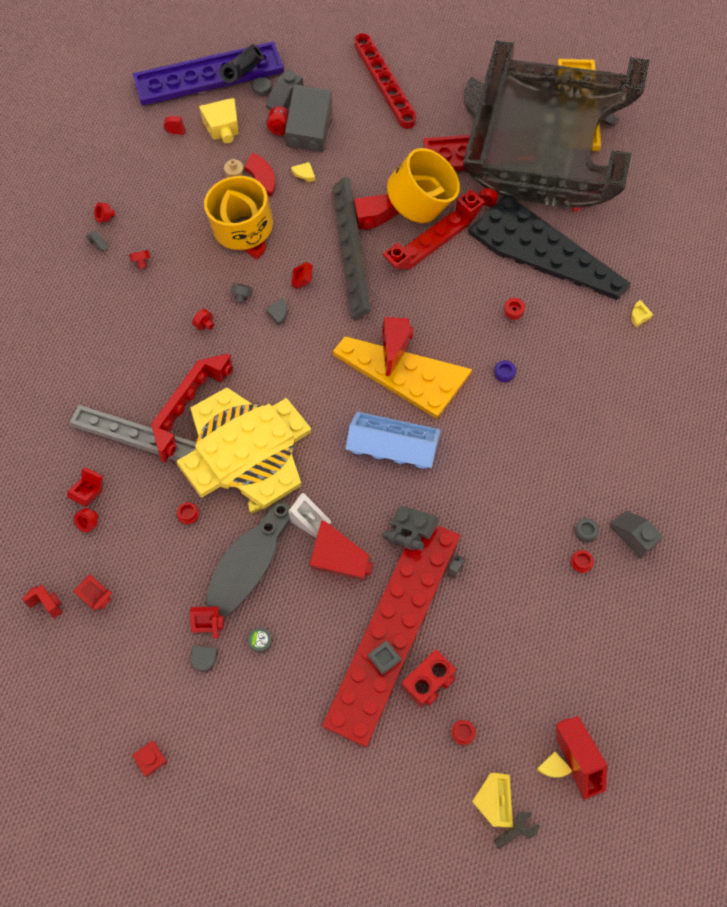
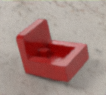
[67,467,103,507]
[72,574,112,611]
[22,585,62,618]
[190,606,224,638]

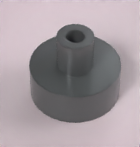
[231,283,252,303]

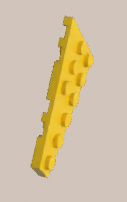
[333,336,472,419]

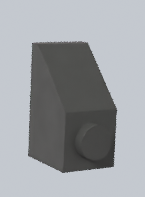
[266,69,303,110]
[610,511,664,559]

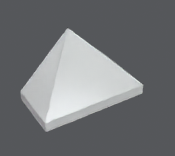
[289,493,332,538]

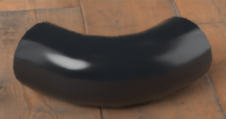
[220,44,264,83]

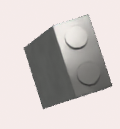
[285,84,333,152]

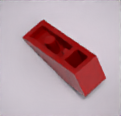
[354,194,400,230]
[382,317,413,376]

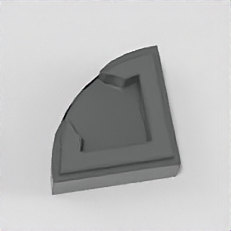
[86,230,108,251]
[266,298,287,326]
[448,556,466,579]

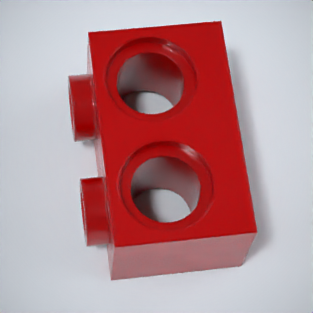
[401,649,457,708]

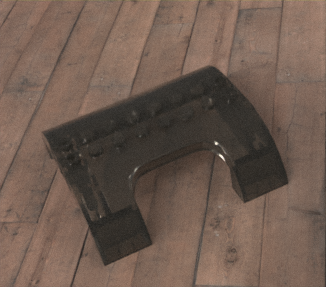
[463,41,650,208]

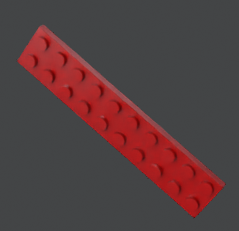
[322,525,460,748]

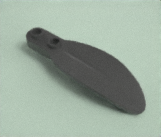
[207,502,291,618]

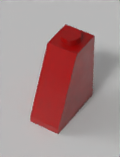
[310,520,373,581]
[556,716,607,800]

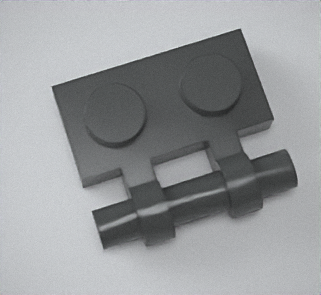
[383,506,440,550]

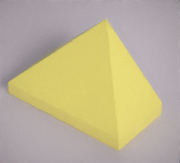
[472,773,513,828]

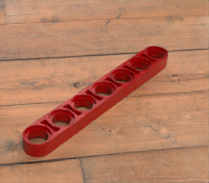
[355,33,416,129]

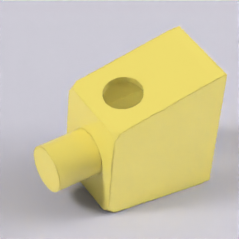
[199,98,239,143]

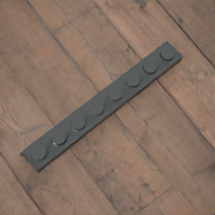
[332,176,371,320]

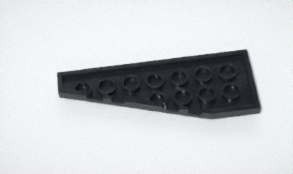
[468,194,631,300]

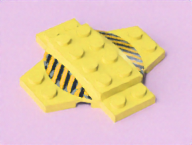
[177,388,311,509]

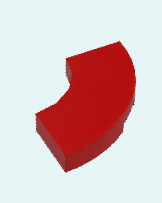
[244,153,275,196]

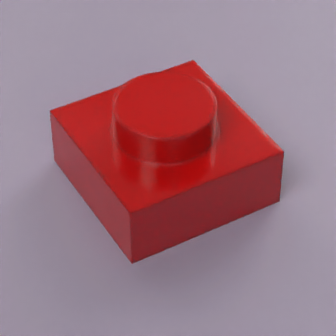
[291,262,313,289]
[132,740,167,777]

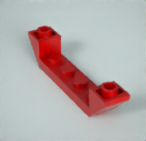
[382,189,485,269]
[151,354,233,463]

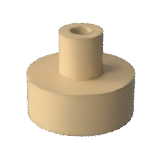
[224,159,244,178]

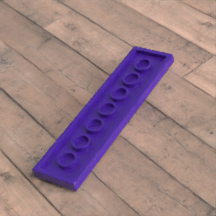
[132,41,284,106]

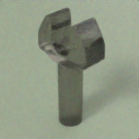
[493,812,540,849]

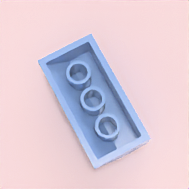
[346,412,441,469]

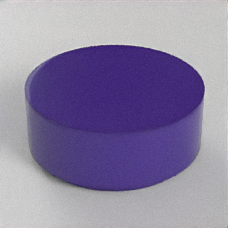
[494,360,516,382]

